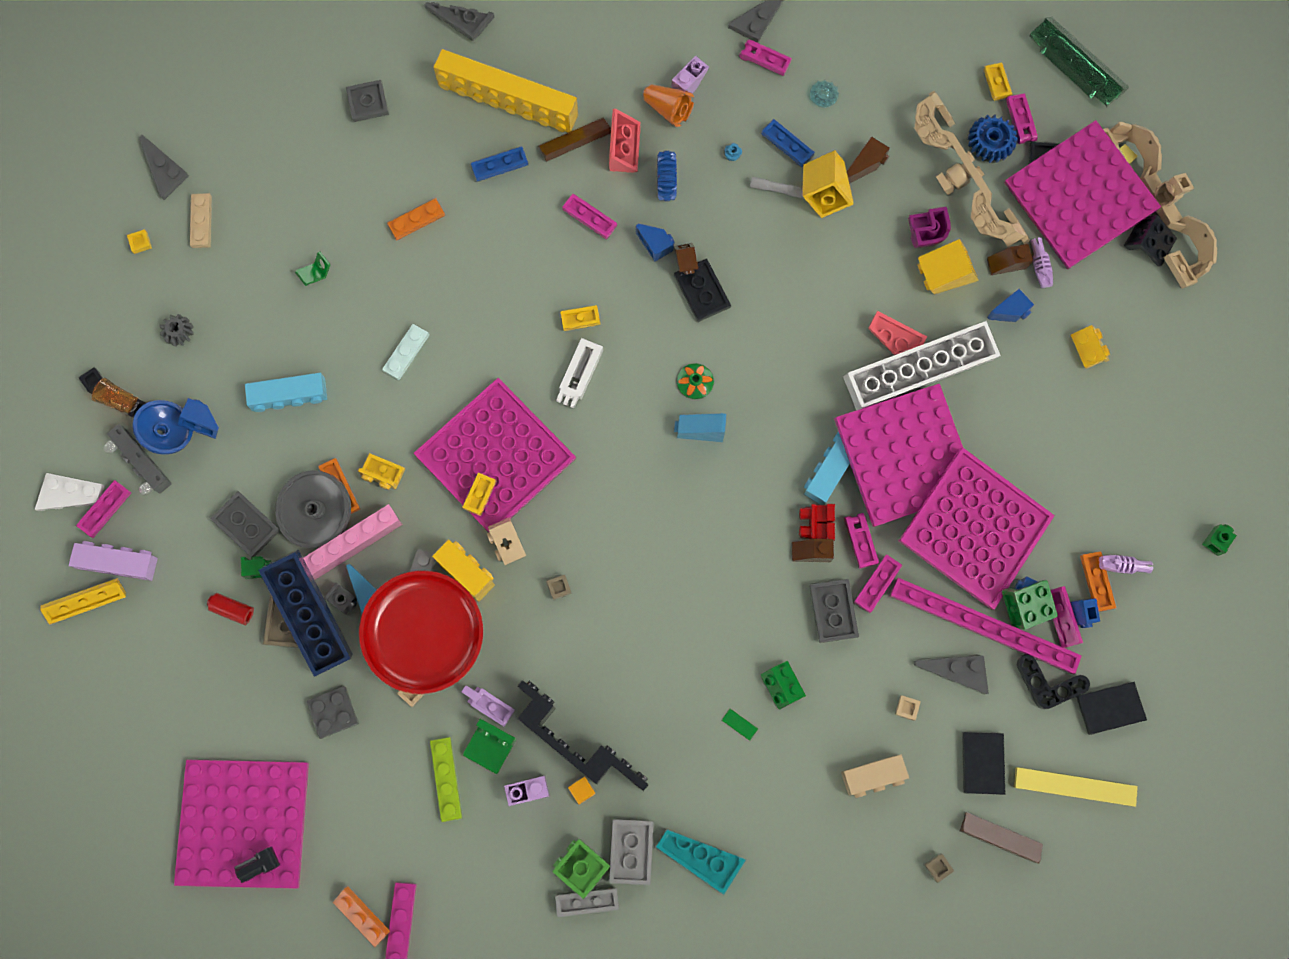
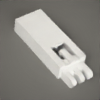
[556,338,603,408]

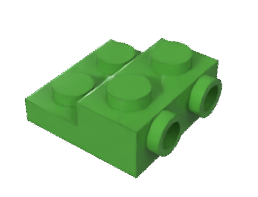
[552,839,611,899]

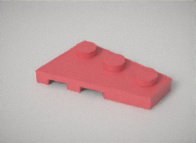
[868,311,927,355]

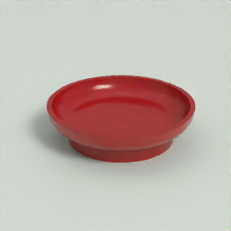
[359,571,483,694]

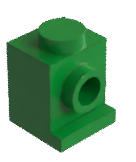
[1202,524,1237,556]
[241,556,272,579]

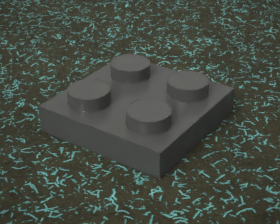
[346,80,389,122]
[307,686,359,739]

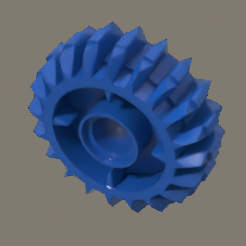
[967,115,1017,163]
[657,151,677,201]

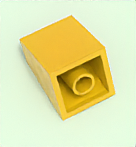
[803,150,853,218]
[917,239,979,294]

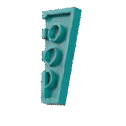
[656,830,746,895]

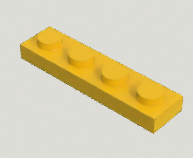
[40,578,126,625]

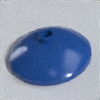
[132,400,193,455]

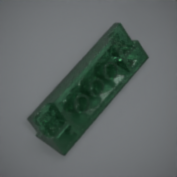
[1029,17,1129,107]

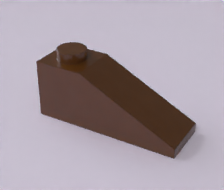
[847,137,890,184]

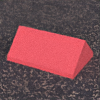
[609,108,641,173]

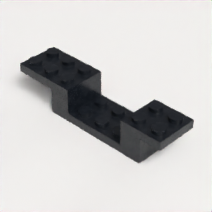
[517,680,649,791]

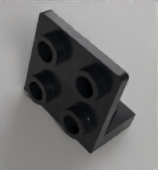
[1124,215,1177,267]

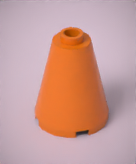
[643,84,694,127]

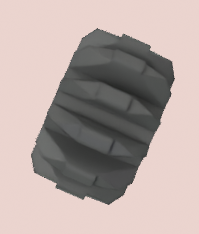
[160,314,194,346]

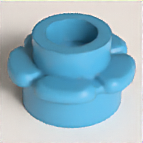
[724,143,742,161]

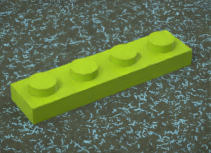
[430,737,462,822]

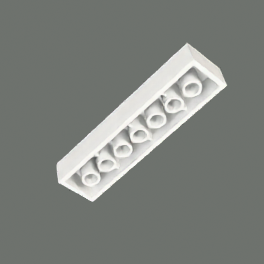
[843,321,1001,410]

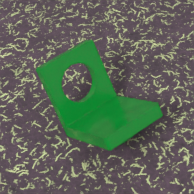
[295,251,331,286]

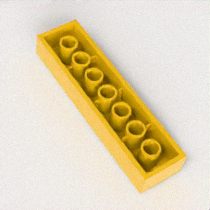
[434,49,578,133]

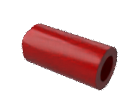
[207,593,254,626]

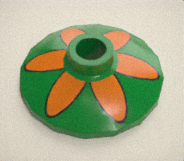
[677,363,714,400]

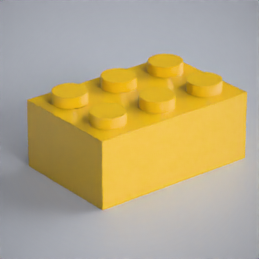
[432,539,495,602]

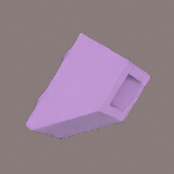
[671,56,709,93]
[504,776,550,806]

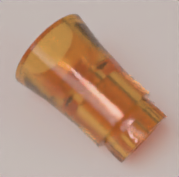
[92,378,138,414]

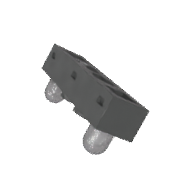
[104,424,172,495]

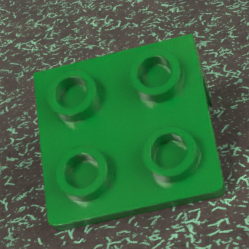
[1002,580,1058,630]
[463,719,517,774]

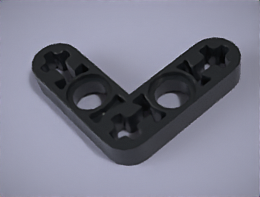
[1017,655,1090,710]

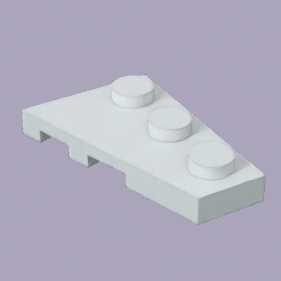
[35,473,105,511]

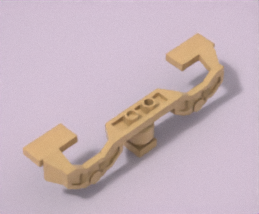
[914,91,1030,247]
[1103,122,1217,289]

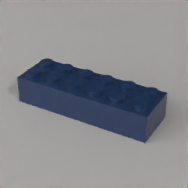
[258,549,353,677]

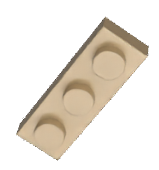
[190,193,212,248]

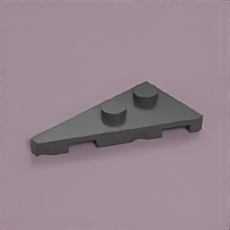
[728,0,784,43]
[424,2,495,42]
[139,135,189,200]
[914,656,989,694]

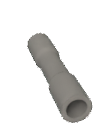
[750,177,803,199]

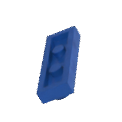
[762,119,815,167]
[471,146,528,182]

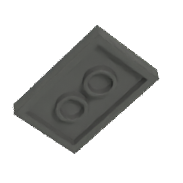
[210,491,281,557]
[810,579,859,643]

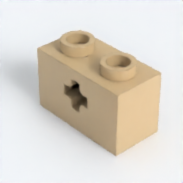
[487,517,526,565]

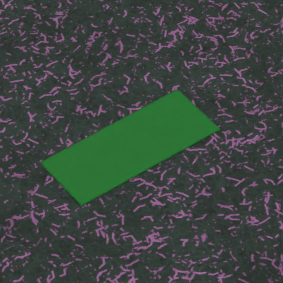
[722,709,758,741]

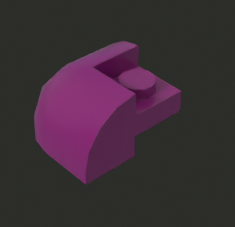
[908,207,951,248]

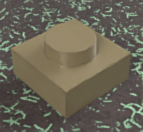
[547,574,572,600]
[925,853,954,883]

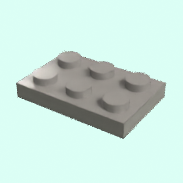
[610,819,653,885]

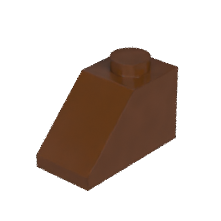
[674,243,698,274]
[987,244,1033,275]
[792,539,834,563]

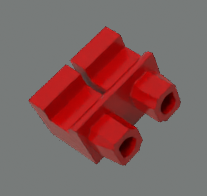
[799,504,835,541]

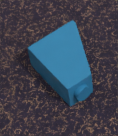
[674,413,726,442]

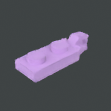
[462,685,515,727]

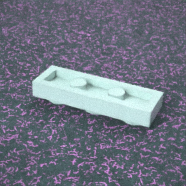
[382,324,429,381]

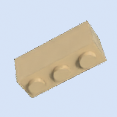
[841,754,909,798]

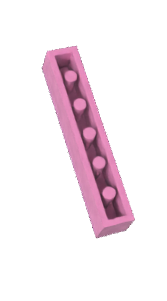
[303,504,403,580]

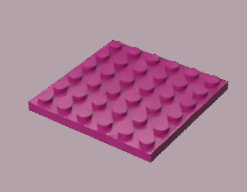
[1004,120,1161,269]
[414,378,576,533]
[834,383,963,527]
[899,447,1055,610]
[174,760,309,889]

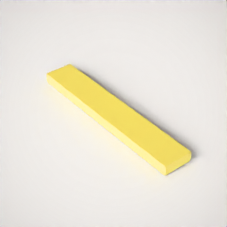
[1014,767,1137,807]

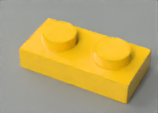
[983,62,1012,101]
[560,305,600,331]
[462,473,497,516]

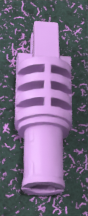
[1030,238,1053,288]
[1099,555,1153,574]

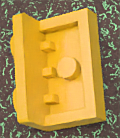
[1070,325,1111,369]
[358,453,405,490]

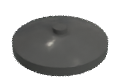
[276,470,351,548]

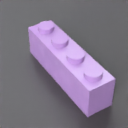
[68,541,158,581]

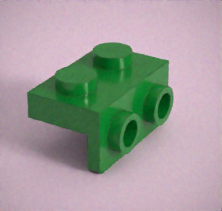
[761,661,806,710]

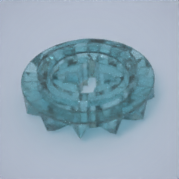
[810,79,839,107]

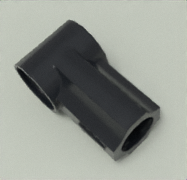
[235,846,280,883]

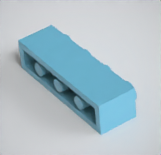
[245,373,327,412]
[804,431,850,505]

